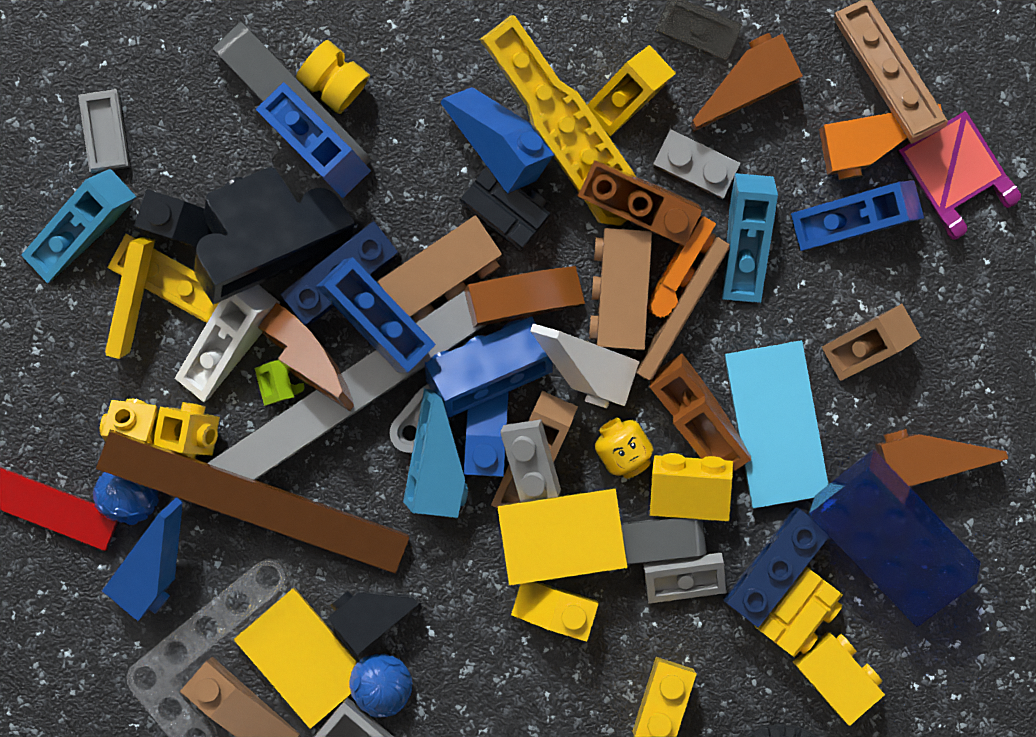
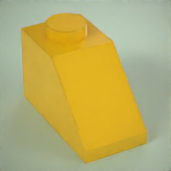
[587,45,676,136]
[511,581,599,642]

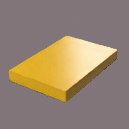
[497,488,628,585]
[234,587,358,729]

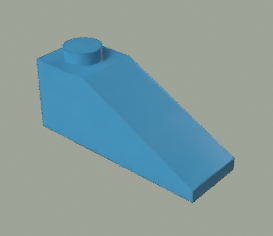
[21,169,136,284]
[722,173,778,303]
[403,388,468,518]

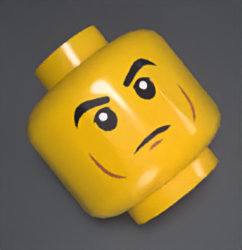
[595,418,653,479]

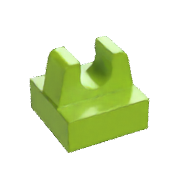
[254,360,304,406]

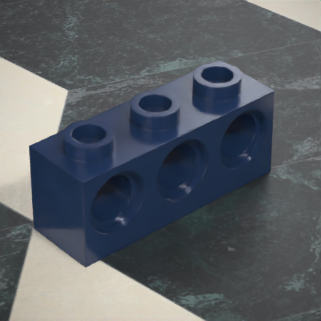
[280,221,401,327]
[723,507,832,628]

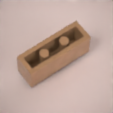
[378,215,503,323]
[589,228,652,351]

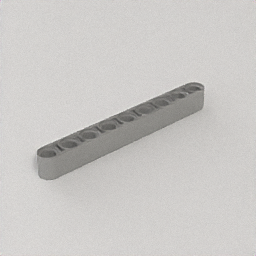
[208,281,486,480]

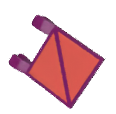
[898,111,1021,240]

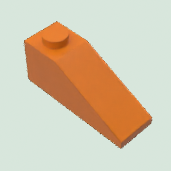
[819,104,942,180]

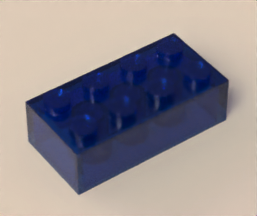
[809,449,981,627]

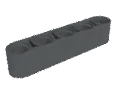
[212,21,372,165]
[621,517,707,564]

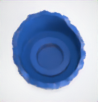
[93,472,159,525]
[349,653,413,718]

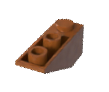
[578,160,702,246]

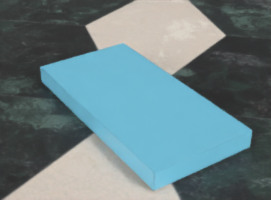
[724,340,830,508]

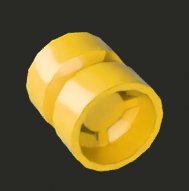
[296,40,370,114]

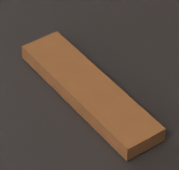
[834,0,948,144]
[636,237,730,380]

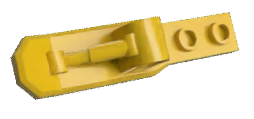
[479,15,636,226]

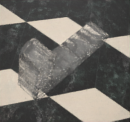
[127,558,289,737]

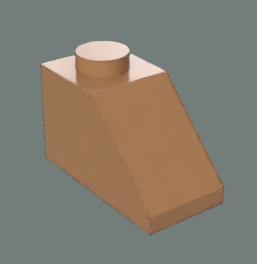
[822,304,921,381]

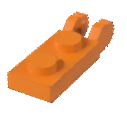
[647,217,716,318]

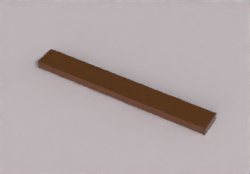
[96,429,409,573]

